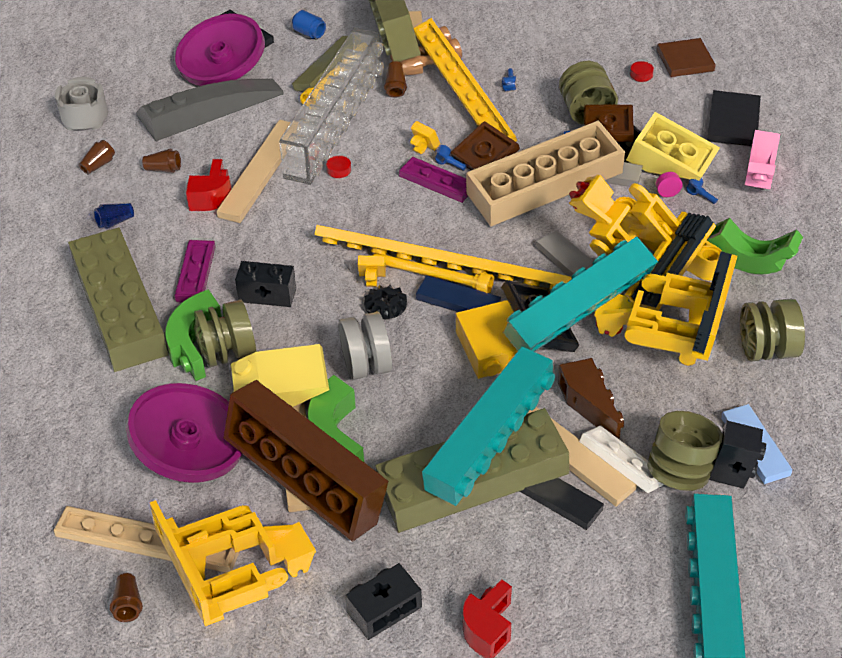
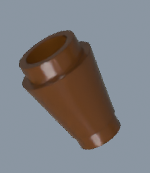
[384,61,407,98]
[78,140,115,175]
[142,148,181,173]
[110,573,143,622]

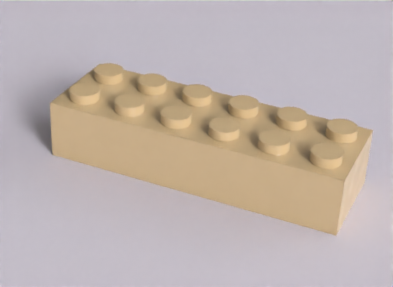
[466,120,625,227]

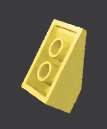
[626,112,720,181]
[231,344,329,407]

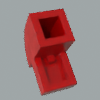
[186,159,231,211]
[463,579,512,658]

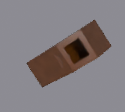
[558,358,624,440]

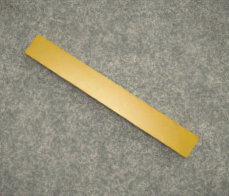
[414,18,517,142]

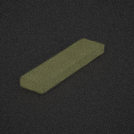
[292,36,362,91]

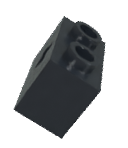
[235,261,296,307]
[709,420,766,489]
[345,563,422,640]

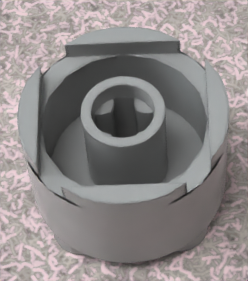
[55,77,108,131]

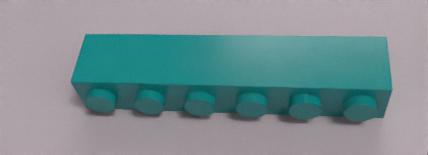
[503,236,658,352]
[422,347,555,506]
[685,494,746,658]

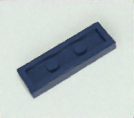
[416,275,501,312]

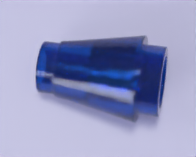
[94,203,134,229]

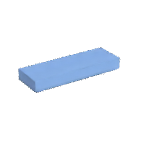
[721,404,793,484]

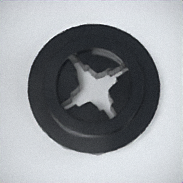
[364,284,407,319]

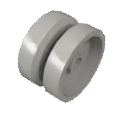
[338,312,392,380]

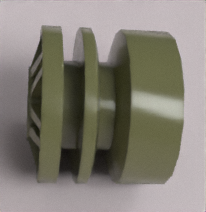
[559,60,618,125]
[740,298,805,362]
[194,299,257,368]
[647,411,723,491]

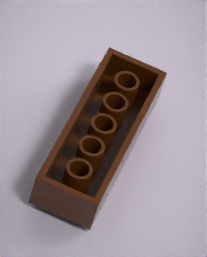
[223,380,389,542]

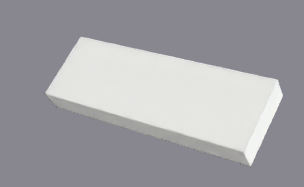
[579,426,665,493]

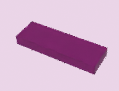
[399,157,468,203]
[175,240,216,302]

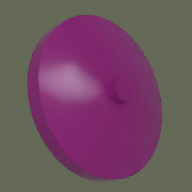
[175,14,265,86]
[126,383,242,483]

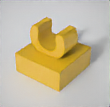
[410,121,440,154]
[358,255,386,287]

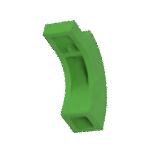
[706,218,803,274]
[165,289,222,381]
[308,375,364,462]

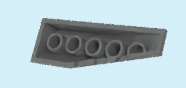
[136,79,284,141]

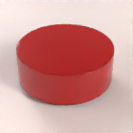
[630,61,654,82]
[326,155,351,178]

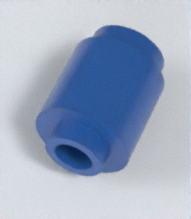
[292,10,326,39]

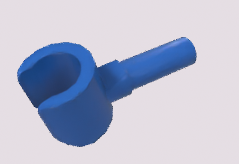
[502,68,516,91]
[435,145,467,171]
[686,178,718,204]

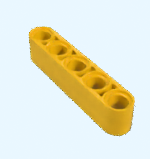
[614,197,722,281]

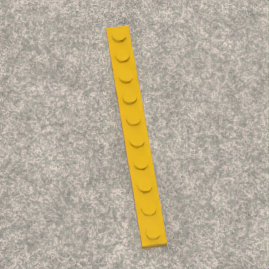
[315,225,572,289]

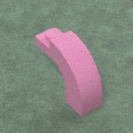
[745,130,780,190]

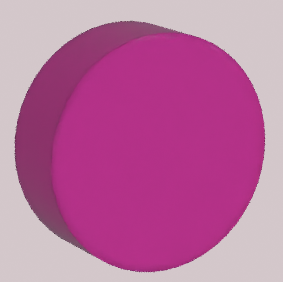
[655,172,682,197]

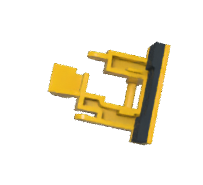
[569,175,716,311]
[594,251,737,366]

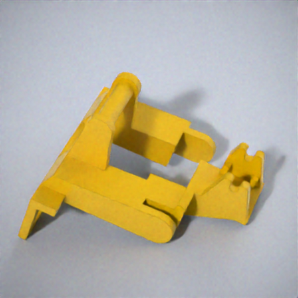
[150,500,316,626]

